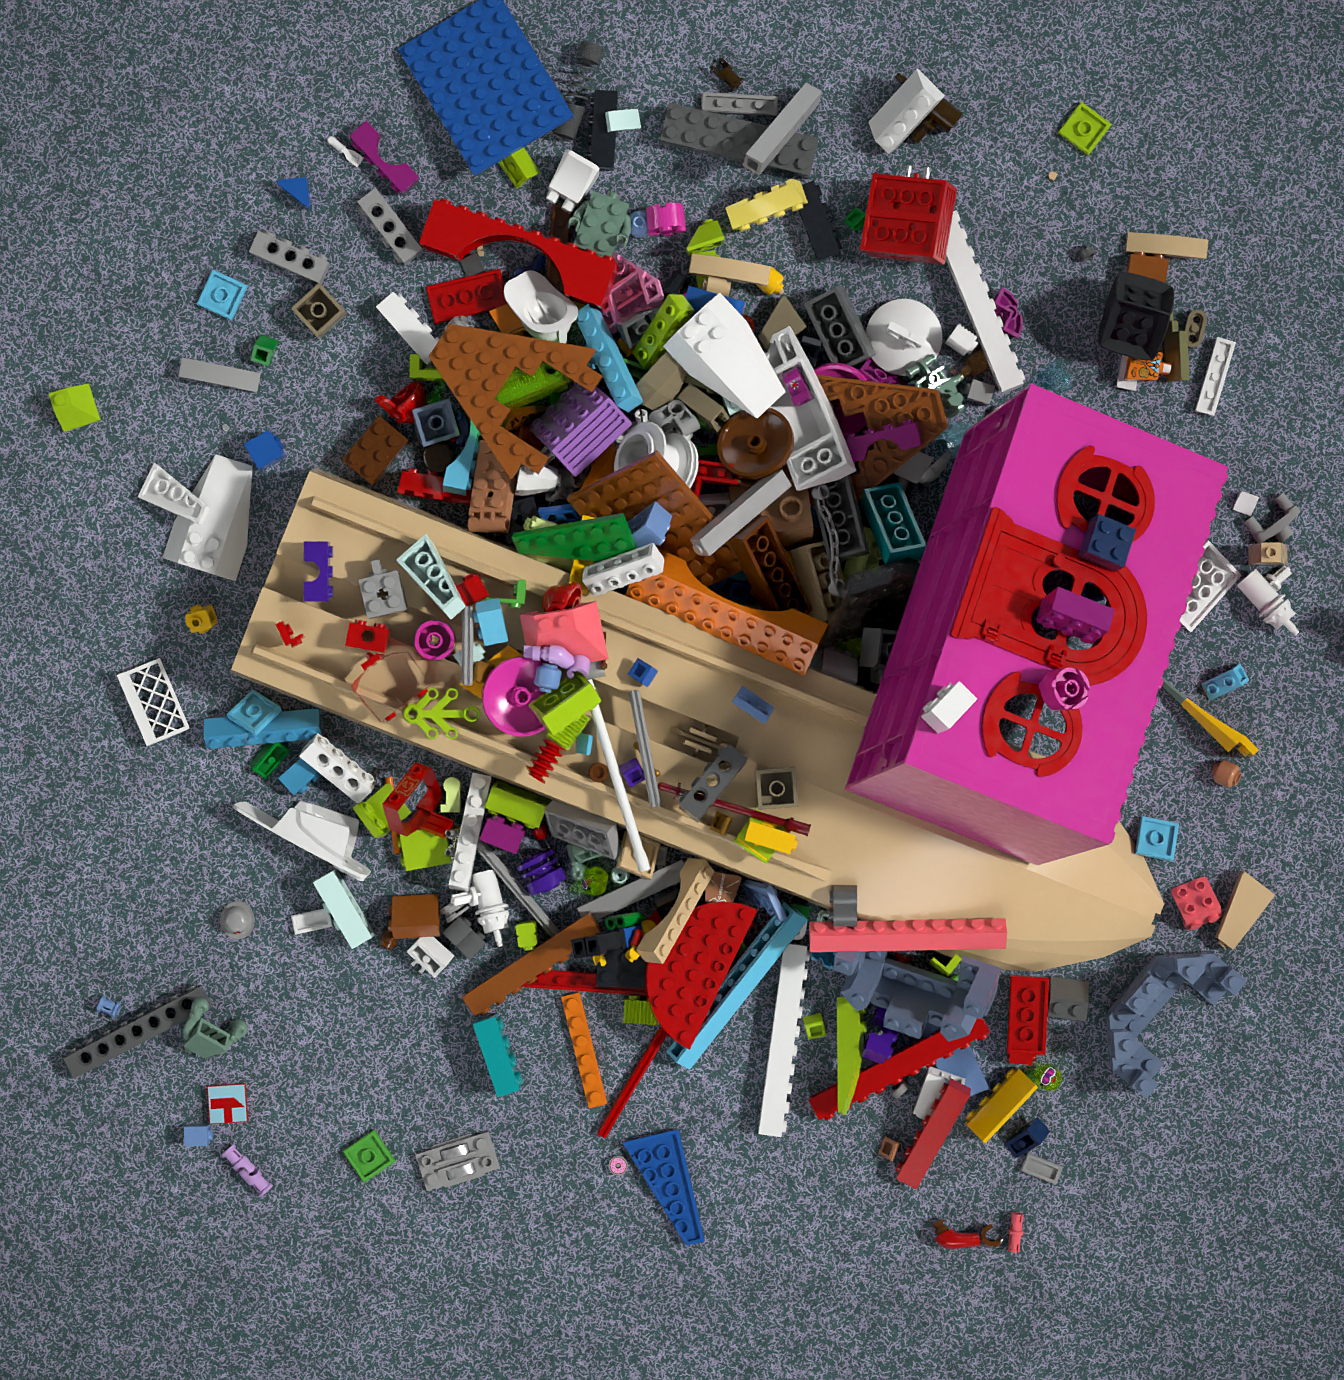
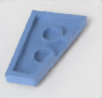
[740,879,787,922]

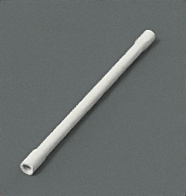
[588,679,650,872]

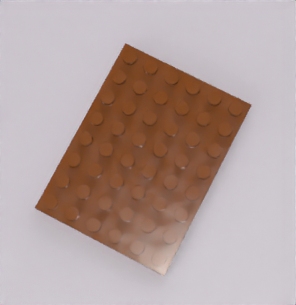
[567,450,743,587]

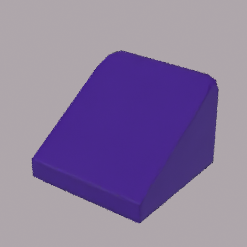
[619,757,645,788]

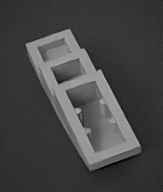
[178,358,261,392]

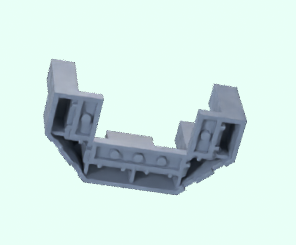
[833,951,1001,1042]
[1105,951,1247,1099]

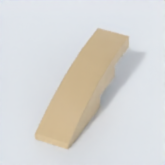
[1126,232,1209,259]
[688,254,771,287]

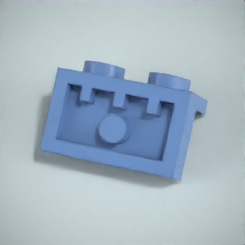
[732,686,775,724]

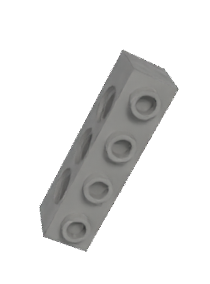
[357,188,424,265]
[249,230,331,285]

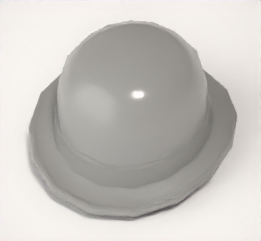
[220,901,255,940]

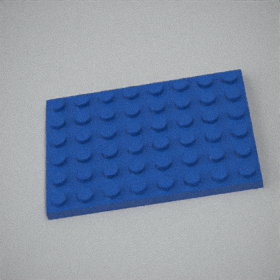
[398,0,574,176]

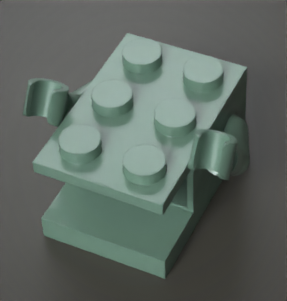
[567,191,631,257]

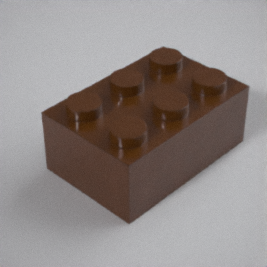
[342,416,410,486]

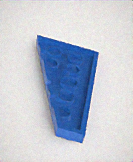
[622,1129,705,1246]

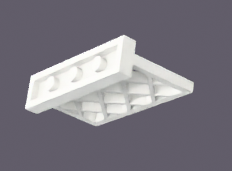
[117,658,190,747]

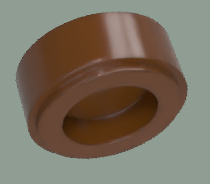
[589,763,609,783]

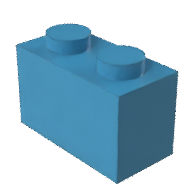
[278,758,322,795]

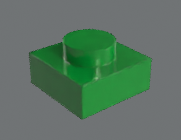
[843,207,866,232]

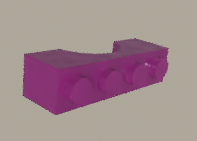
[350,120,420,195]
[844,419,923,462]

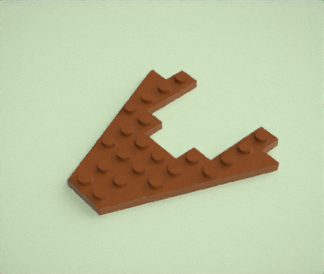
[429,324,603,479]
[808,374,949,507]

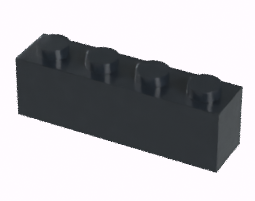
[587,90,618,171]
[798,181,842,263]

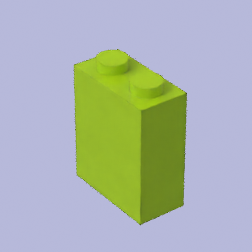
[397,829,453,871]

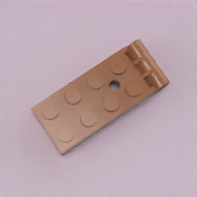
[468,440,518,533]

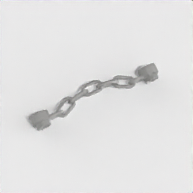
[811,484,846,596]

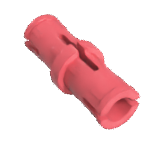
[1007,1212,1024,1253]

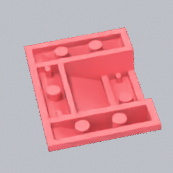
[519,601,609,667]

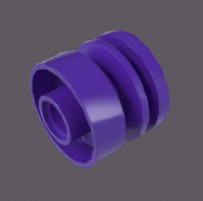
[516,849,567,897]

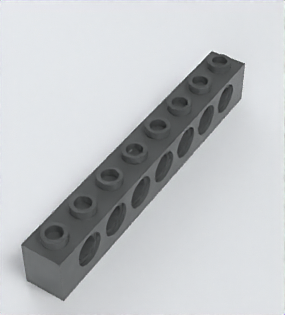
[63,984,213,1079]

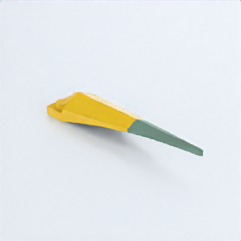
[1162,677,1259,758]

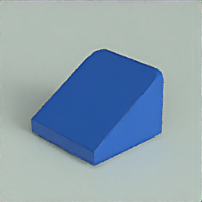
[628,658,658,687]

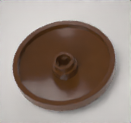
[717,408,794,480]

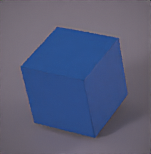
[244,430,287,471]

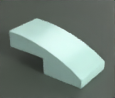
[605,109,641,132]

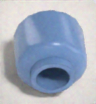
[534,663,562,693]

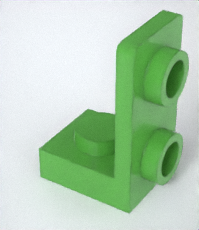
[485,580,527,608]

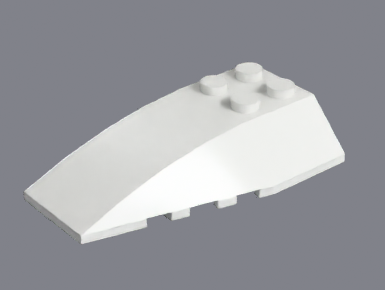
[663,293,786,418]
[163,455,253,581]

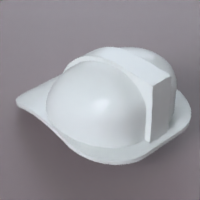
[504,270,578,344]

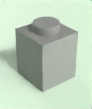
[964,379,995,406]

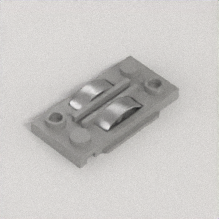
[415,1131,500,1191]

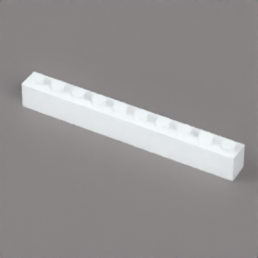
[945,210,1025,395]
[758,943,810,1137]

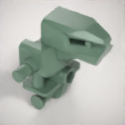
[905,354,965,418]

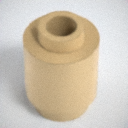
[702,276,731,297]

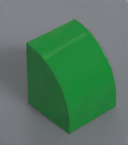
[251,335,279,367]

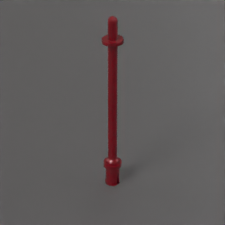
[657,782,811,837]

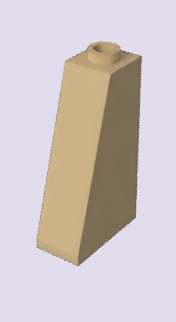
[1248,543,1287,565]
[1215,871,1275,950]

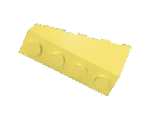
[725,179,808,232]

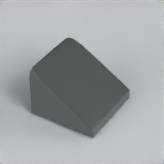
[461,252,485,276]

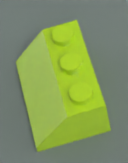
[528,671,602,736]
[484,780,550,829]

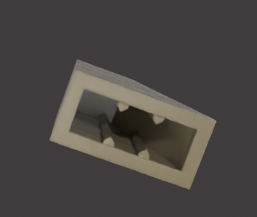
[757,296,807,353]
[677,383,730,436]

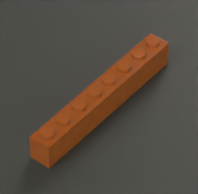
[462,911,603,1016]

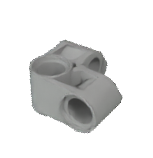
[648,400,700,436]

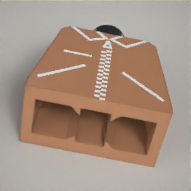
[705,871,742,903]

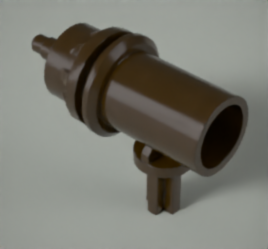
[895,73,963,143]

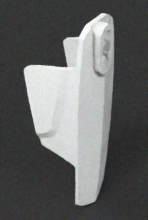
[232,801,371,881]

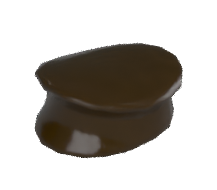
[423,441,455,475]

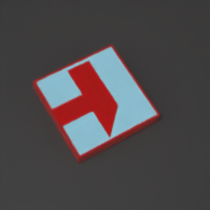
[207,1083,249,1124]

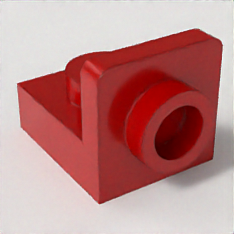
[275,621,305,648]

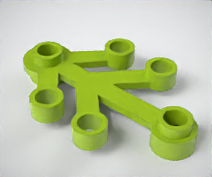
[402,688,480,740]

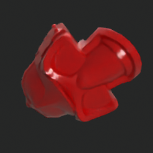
[373,381,428,423]
[542,582,582,612]

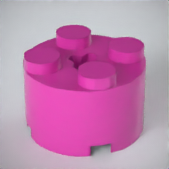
[646,203,686,237]
[415,620,456,661]
[1039,667,1090,711]

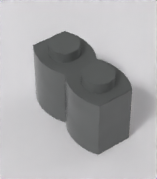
[829,885,857,927]
[443,915,487,960]

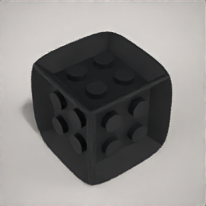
[1098,272,1174,361]

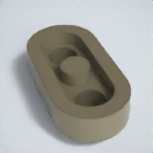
[1184,310,1207,348]

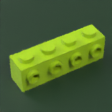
[632,294,695,368]

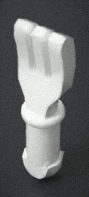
[327,136,364,167]

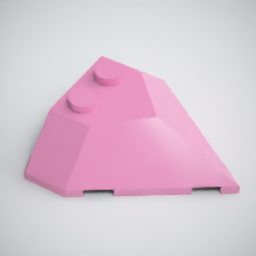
[600,252,664,334]

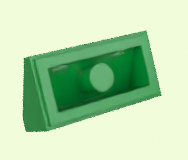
[249,742,291,780]

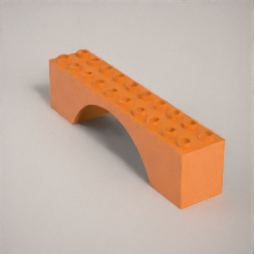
[625,548,828,676]

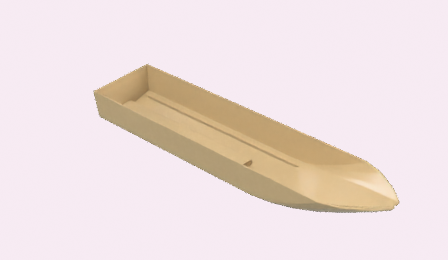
[231,468,1164,972]

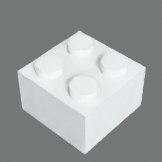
[921,681,977,734]

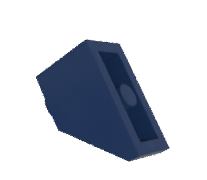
[1004,1117,1050,1158]

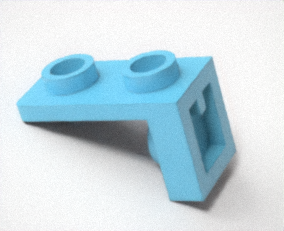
[1201,664,1249,700]

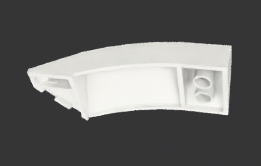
[765,326,856,491]

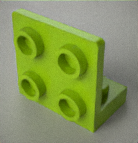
[353,783,411,838]

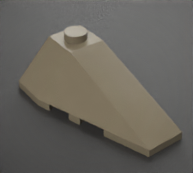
[636,351,687,411]

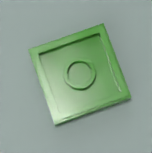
[342,1129,396,1183]

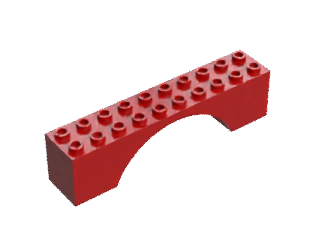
[419,198,619,312]

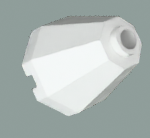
[515,464,561,496]

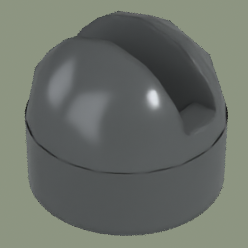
[1079,245,1096,262]

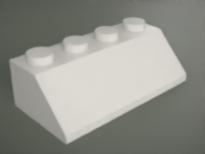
[869,69,945,154]

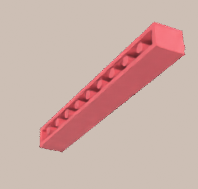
[809,918,1007,952]

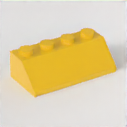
[965,1067,1038,1143]

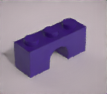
[304,541,334,602]
[861,1006,898,1065]

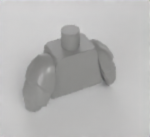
[892,451,951,492]

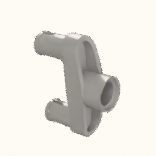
[1244,493,1301,543]

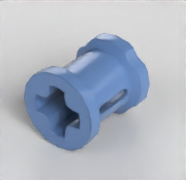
[96,996,121,1019]

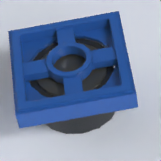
[538,499,582,525]

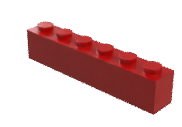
[895,1078,971,1190]

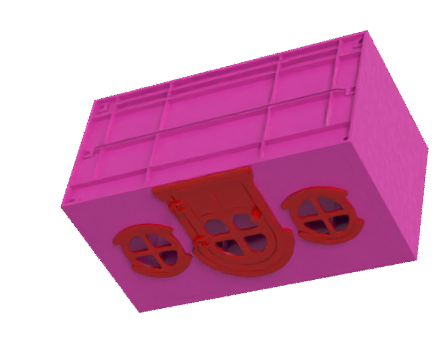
[845,384,1228,866]

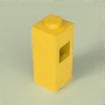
[744,820,798,854]

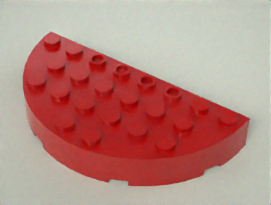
[644,902,758,1050]

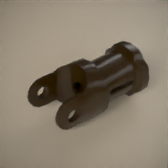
[710,58,745,92]

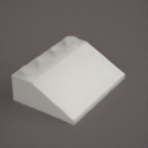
[1180,540,1242,632]

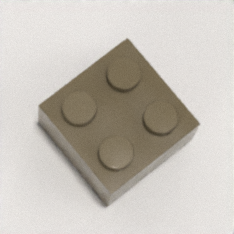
[291,282,348,339]
[755,766,798,810]

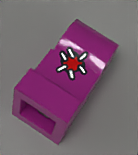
[782,367,815,406]

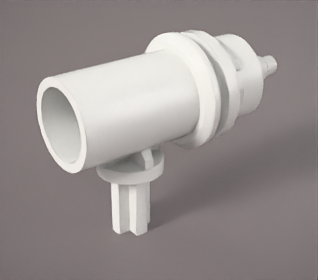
[1237,565,1299,636]
[450,870,509,947]

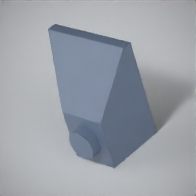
[412,398,460,447]

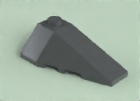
[615,305,662,349]

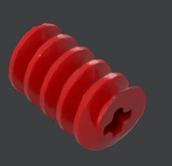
[526,739,566,784]

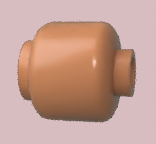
[1211,760,1242,788]

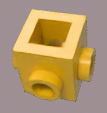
[185,604,218,634]

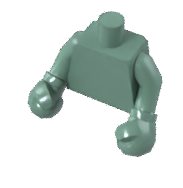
[566,839,622,881]
[183,997,248,1058]

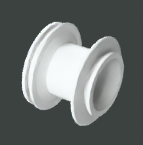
[614,422,699,488]

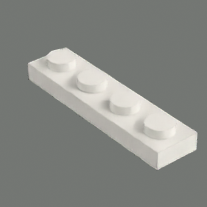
[1195,337,1236,416]

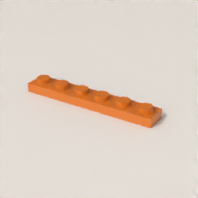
[561,992,607,1108]

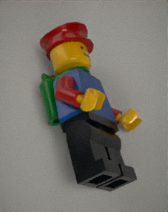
[571,912,662,967]

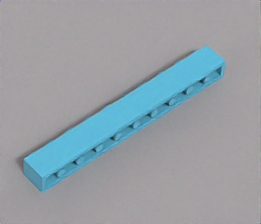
[666,902,808,1069]

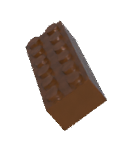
[729,515,812,615]

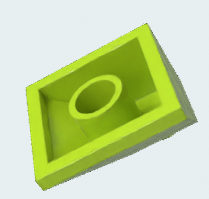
[687,219,725,256]
[49,384,101,432]

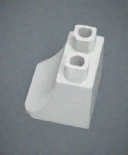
[546,149,600,214]

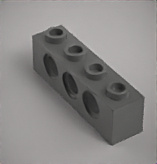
[678,744,748,823]

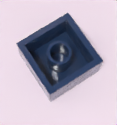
[1078,514,1136,572]

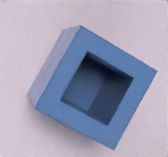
[184,1124,213,1146]

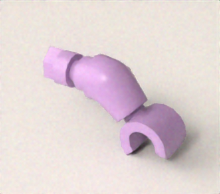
[524,645,591,679]

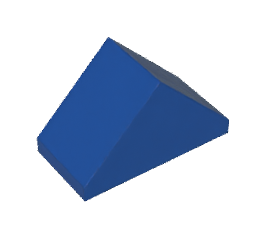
[277,177,311,209]

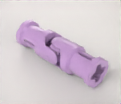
[221,1144,273,1197]

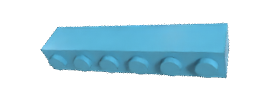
[576,304,644,412]

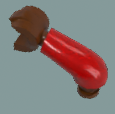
[931,1219,1003,1249]

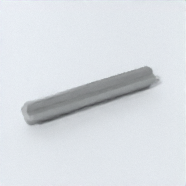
[462,606,474,685]

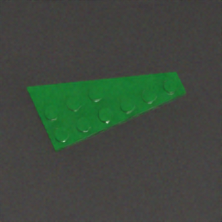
[512,513,637,562]

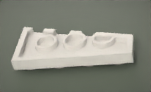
[138,463,210,525]

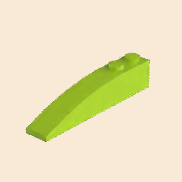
[837,997,867,1115]

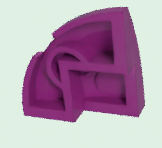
[993,287,1023,339]

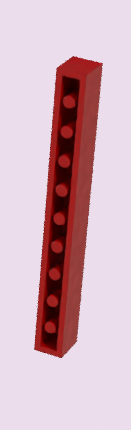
[808,1017,990,1121]

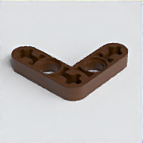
[501,404,548,435]

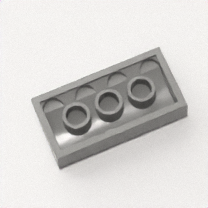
[544,800,618,859]

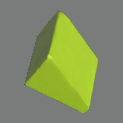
[803,1013,827,1040]

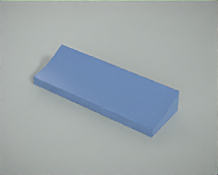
[922,1023,989,1096]

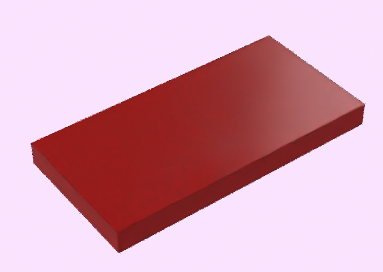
[426,269,508,324]
[1006,975,1049,1055]

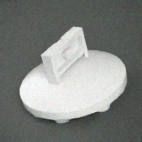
[866,299,942,376]

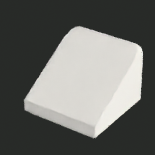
[1232,491,1259,516]

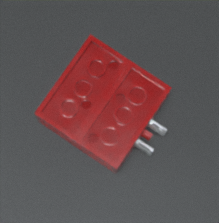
[860,165,957,265]

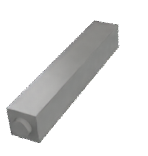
[743,83,822,175]
[690,470,792,556]
[577,859,685,920]

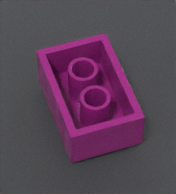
[1036,587,1115,643]
[480,815,527,854]

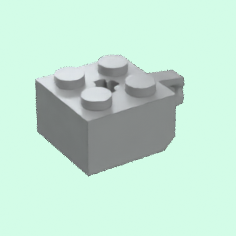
[359,559,409,619]

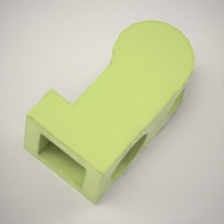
[441,777,461,812]

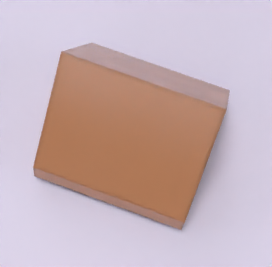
[878,1136,901,1161]

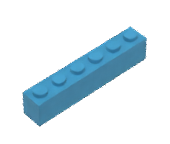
[204,708,322,749]

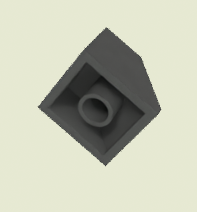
[1047,976,1089,1022]

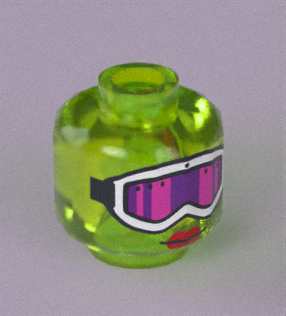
[582,867,608,896]
[1034,1063,1064,1092]

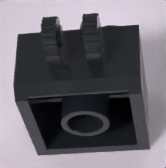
[489,496,540,545]

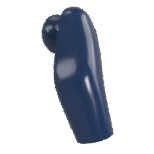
[512,254,546,278]
[453,409,470,446]

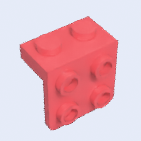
[1171,877,1222,931]

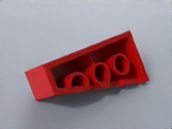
[398,468,474,505]

